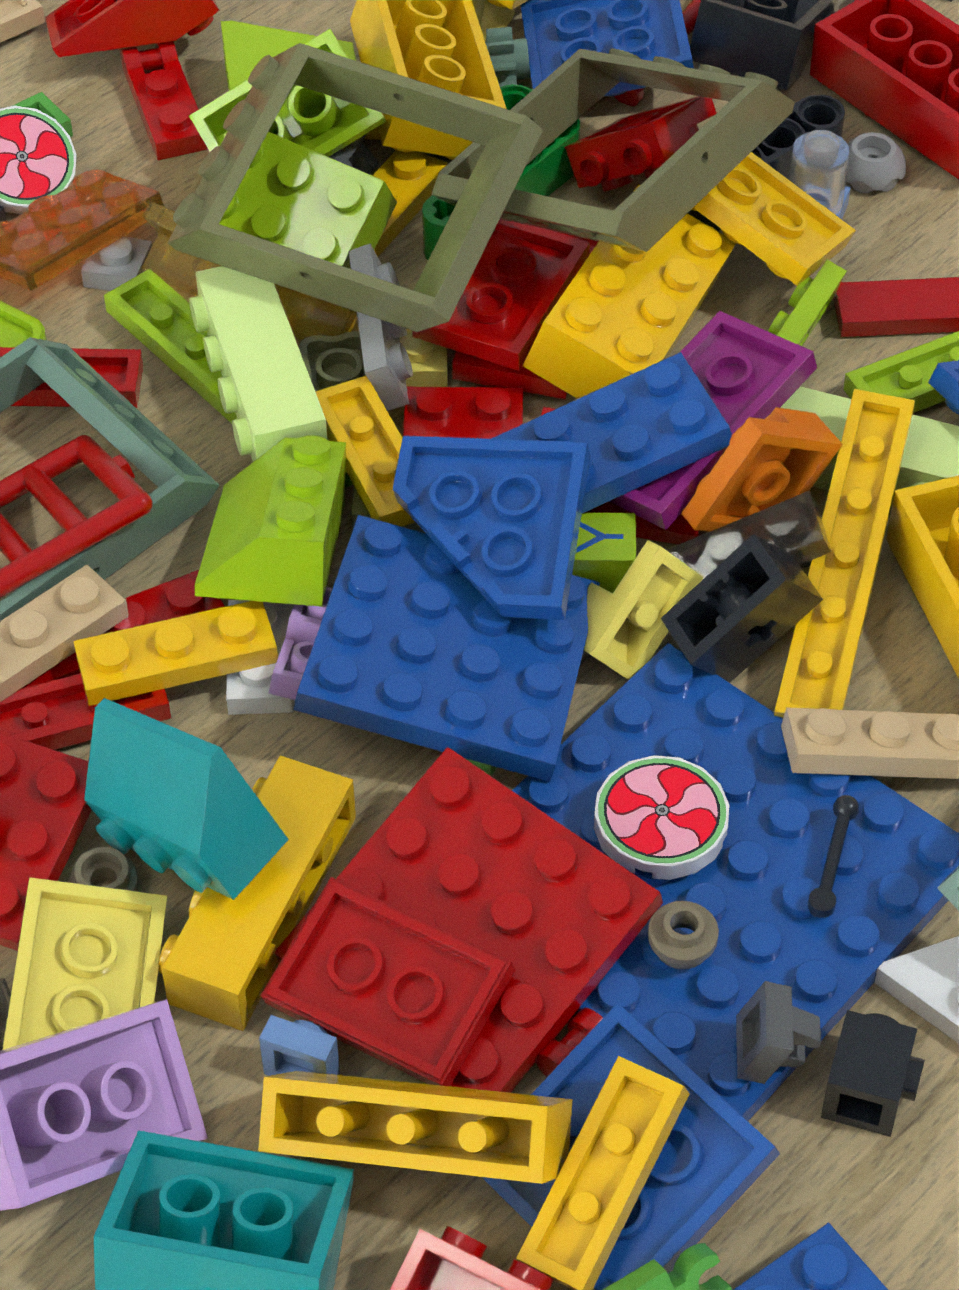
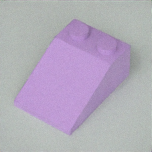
[0,999,208,1211]

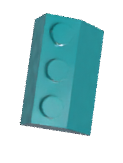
[84,698,289,900]
[94,1130,354,1290]

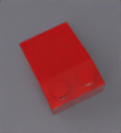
[45,0,220,57]

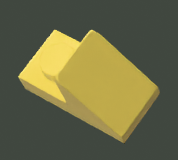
[584,540,704,680]

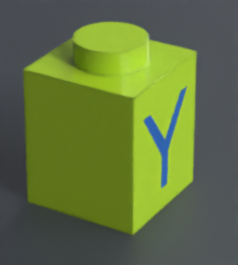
[572,513,636,593]

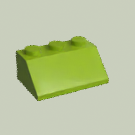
[189,29,386,157]
[195,435,346,607]

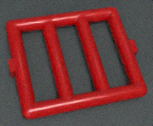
[0,435,153,598]

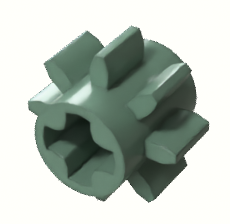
[485,27,530,87]

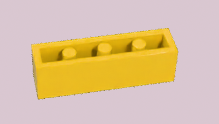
[158,755,356,1031]
[258,1071,573,1184]

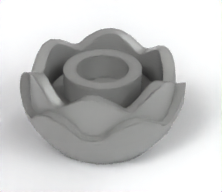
[837,132,906,193]

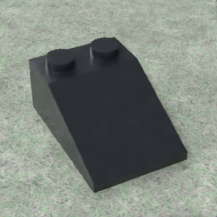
[690,0,838,91]

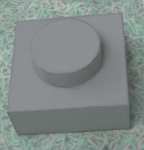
[81,233,154,291]

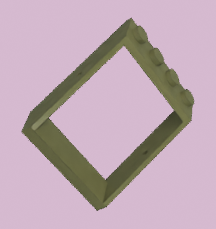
[167,43,543,332]
[432,49,795,252]

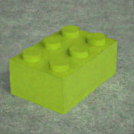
[219,131,397,269]

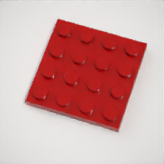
[275,747,663,1093]

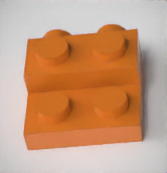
[681,407,843,538]

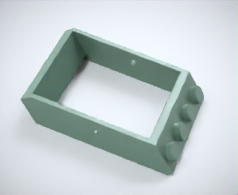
[0,337,220,621]

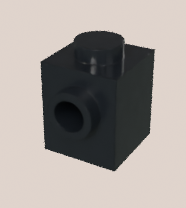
[821,1010,925,1137]

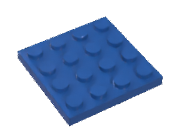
[293,515,600,782]

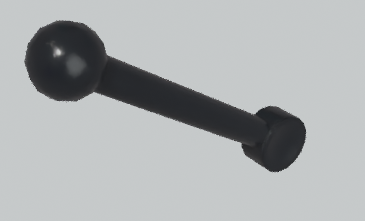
[808,795,859,918]

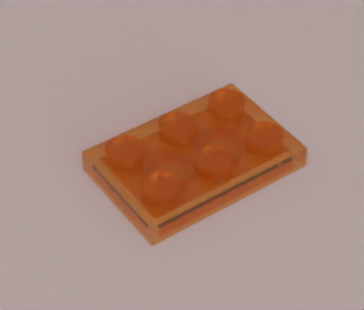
[0,169,166,291]

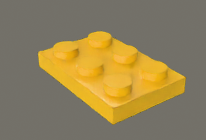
[691,152,856,286]

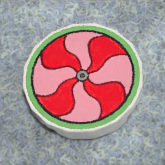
[0,106,76,215]
[594,755,729,880]

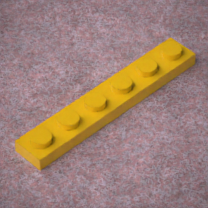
[774,389,915,718]

